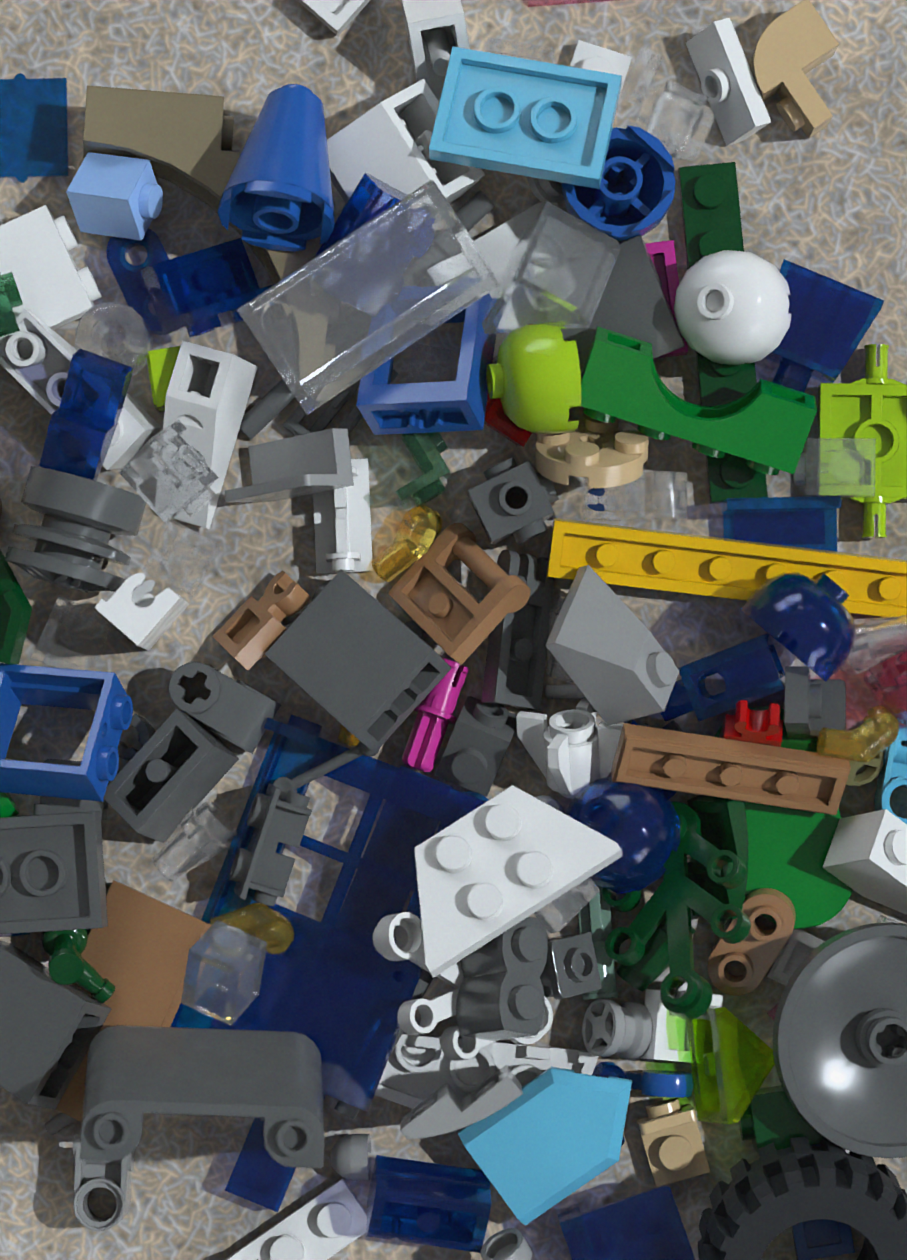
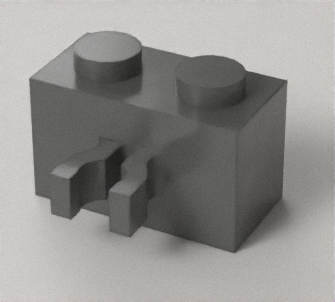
[104,709,239,843]

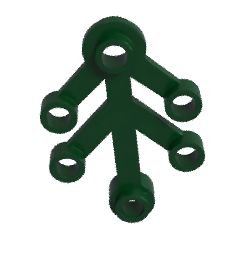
[602,802,751,1020]

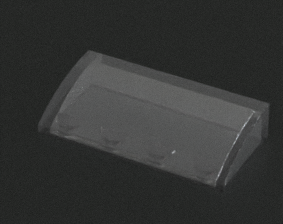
[237,179,500,415]

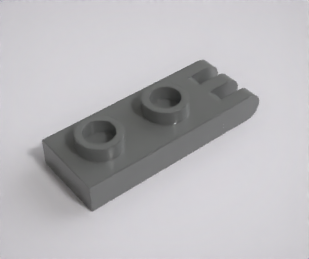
[481,550,555,710]

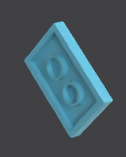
[429,46,622,189]

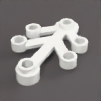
[373,912,553,1061]

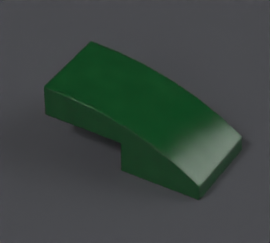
[687,795,749,920]

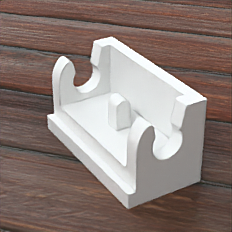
[94,573,189,651]

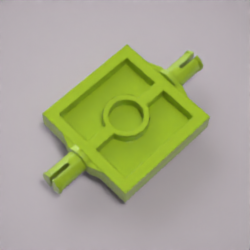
[817,344,907,538]

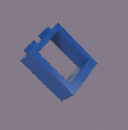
[356,280,499,435]
[0,663,133,802]

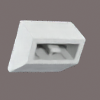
[327,79,485,247]

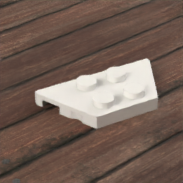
[414,785,623,977]

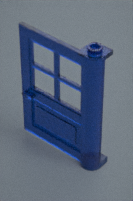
[171,714,486,1111]

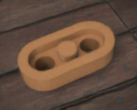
[707,888,796,996]

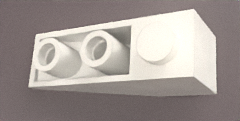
[0,308,162,471]
[156,341,258,529]
[823,809,907,915]

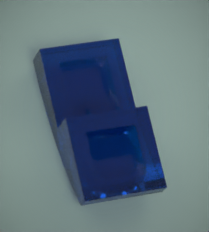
[39,348,134,481]

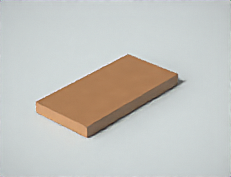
[56,880,215,1122]

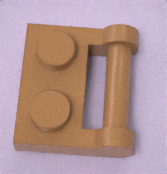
[388,522,531,665]

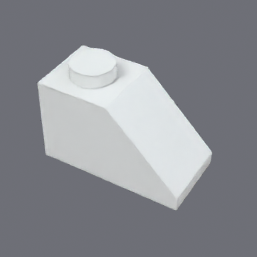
[401,0,470,103]

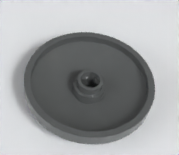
[773,922,907,1158]

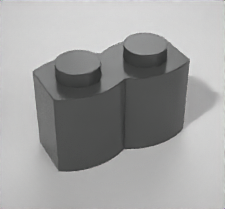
[456,917,548,1041]

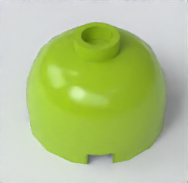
[486,317,582,434]

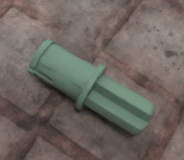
[576,885,619,1000]

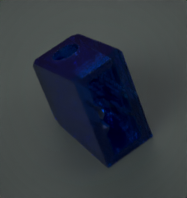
[765,259,884,393]
[660,633,785,722]

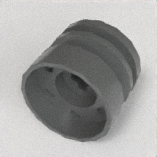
[4,466,147,593]

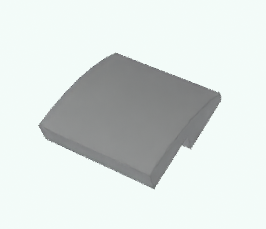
[400,1065,523,1140]

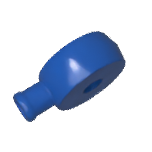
[623,1070,694,1098]

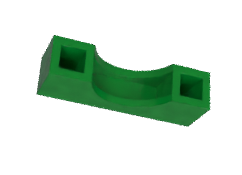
[581,326,817,475]

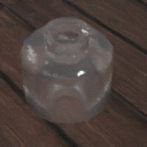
[633,79,715,164]
[75,302,153,379]

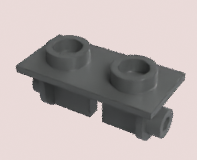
[229,783,312,906]

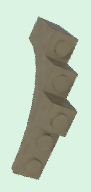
[83,85,364,394]

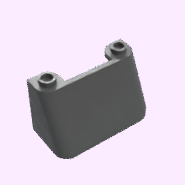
[80,1025,325,1168]

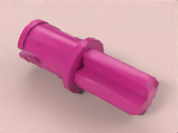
[402,658,469,772]

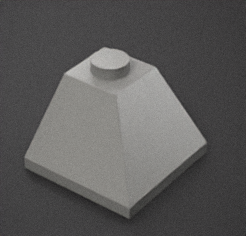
[546,565,679,726]

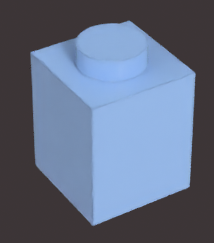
[66,152,163,241]

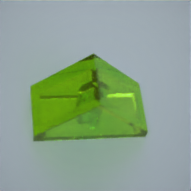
[686,1006,775,1125]

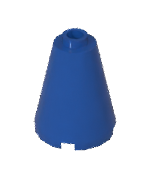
[218,84,335,252]

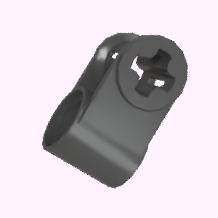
[169,662,281,754]

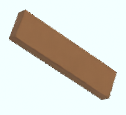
[611,723,851,815]

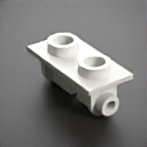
[313,458,373,574]

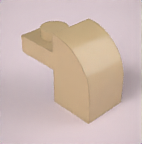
[750,0,839,139]

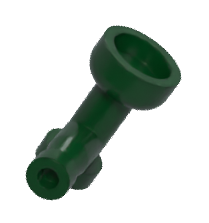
[41,929,116,1004]

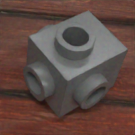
[467,458,559,546]

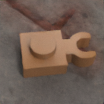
[212,570,311,671]

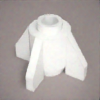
[516,697,623,799]

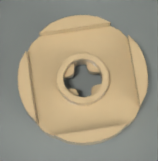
[535,414,649,488]

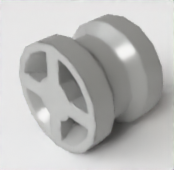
[582,999,653,1060]

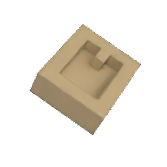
[636,1098,711,1188]

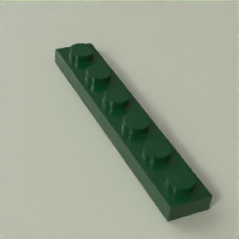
[678,162,768,504]

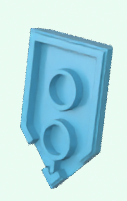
[458,1066,632,1226]

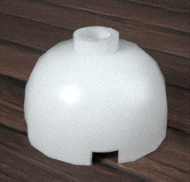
[674,250,792,365]

